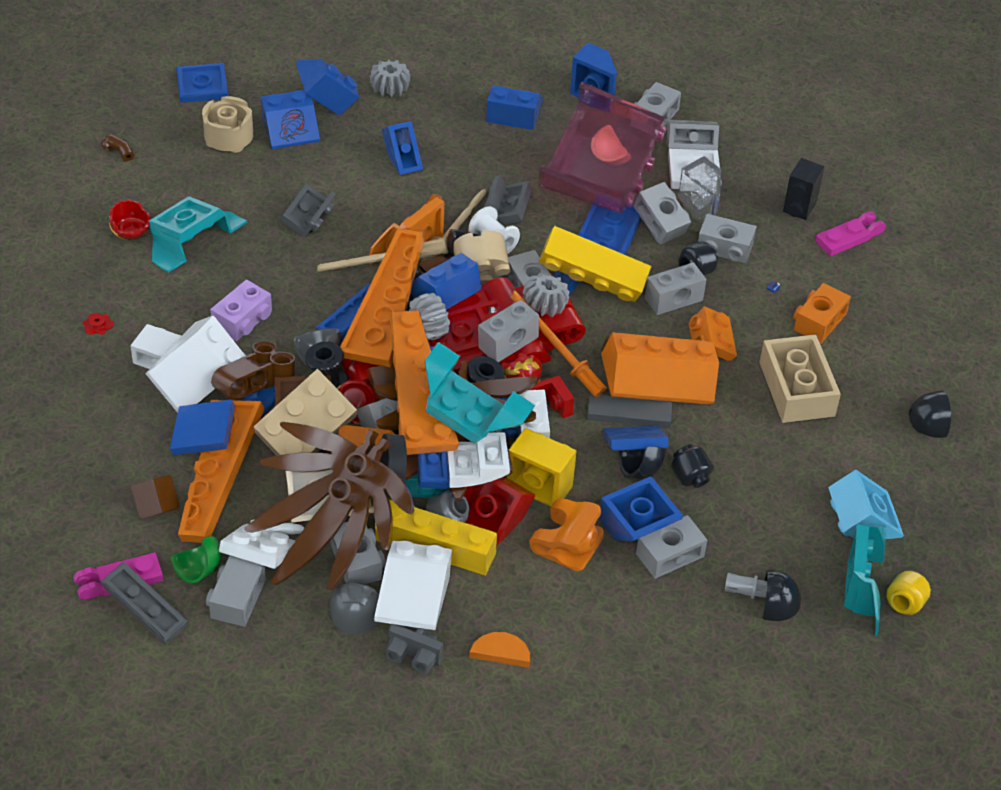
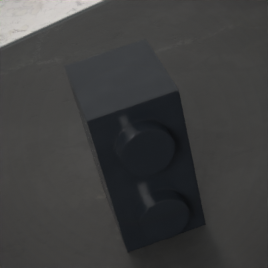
[783,158,824,220]

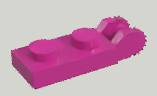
[815,211,886,256]
[73,552,164,600]

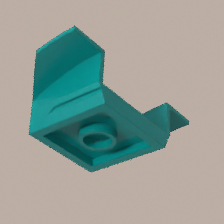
[149,196,248,273]
[425,342,535,444]
[844,524,886,636]

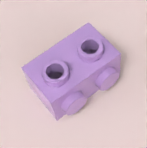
[210,279,272,341]

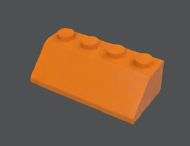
[601,332,719,404]

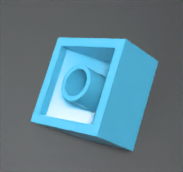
[828,470,904,539]

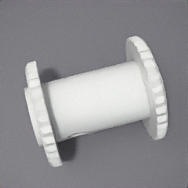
[468,206,520,254]

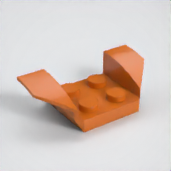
[369,194,444,264]

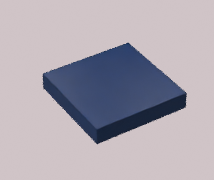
[176,63,228,103]
[170,400,235,455]
[603,425,668,451]

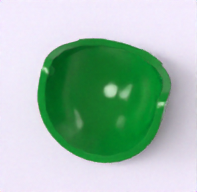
[171,536,222,583]

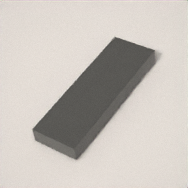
[587,393,672,428]
[101,562,188,645]

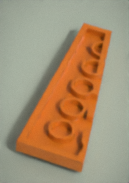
[340,228,424,368]
[390,310,459,455]
[178,400,265,543]

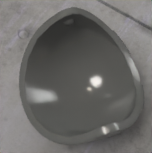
[293,328,341,365]
[330,583,379,634]

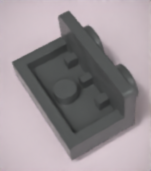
[484,175,532,225]
[279,184,336,237]

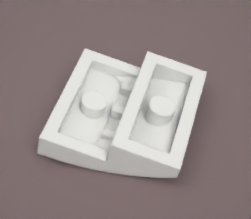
[447,432,510,488]

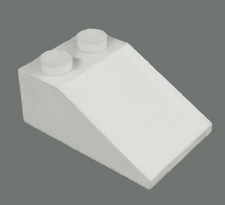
[145,316,245,413]
[374,541,452,630]

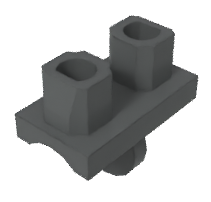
[386,624,443,675]

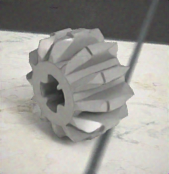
[370,59,410,98]
[523,273,569,317]
[409,293,450,341]

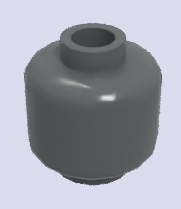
[426,489,469,523]

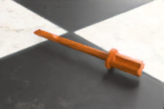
[511,291,607,398]

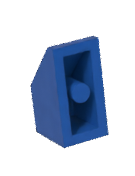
[381,121,423,175]

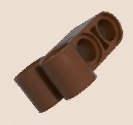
[211,341,295,400]

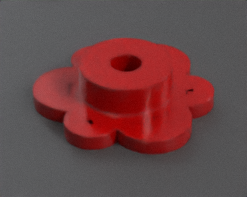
[82,313,114,335]

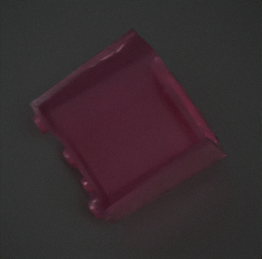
[539,82,667,214]

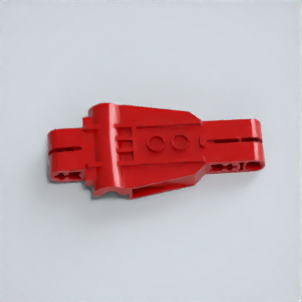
[341,277,586,387]

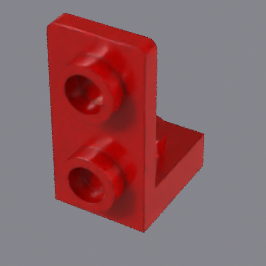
[529,376,574,418]

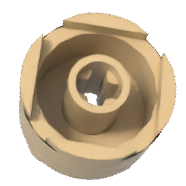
[202,96,253,153]
[453,230,510,286]

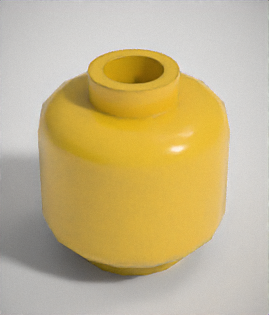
[886,571,931,615]

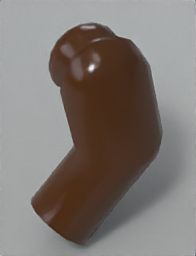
[101,134,134,161]

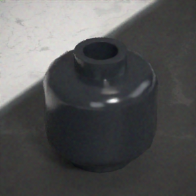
[678,241,718,276]
[671,444,714,488]

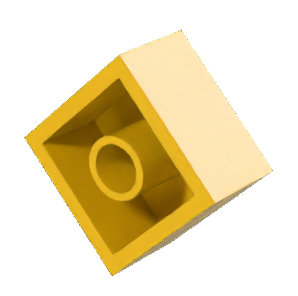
[507,428,577,506]

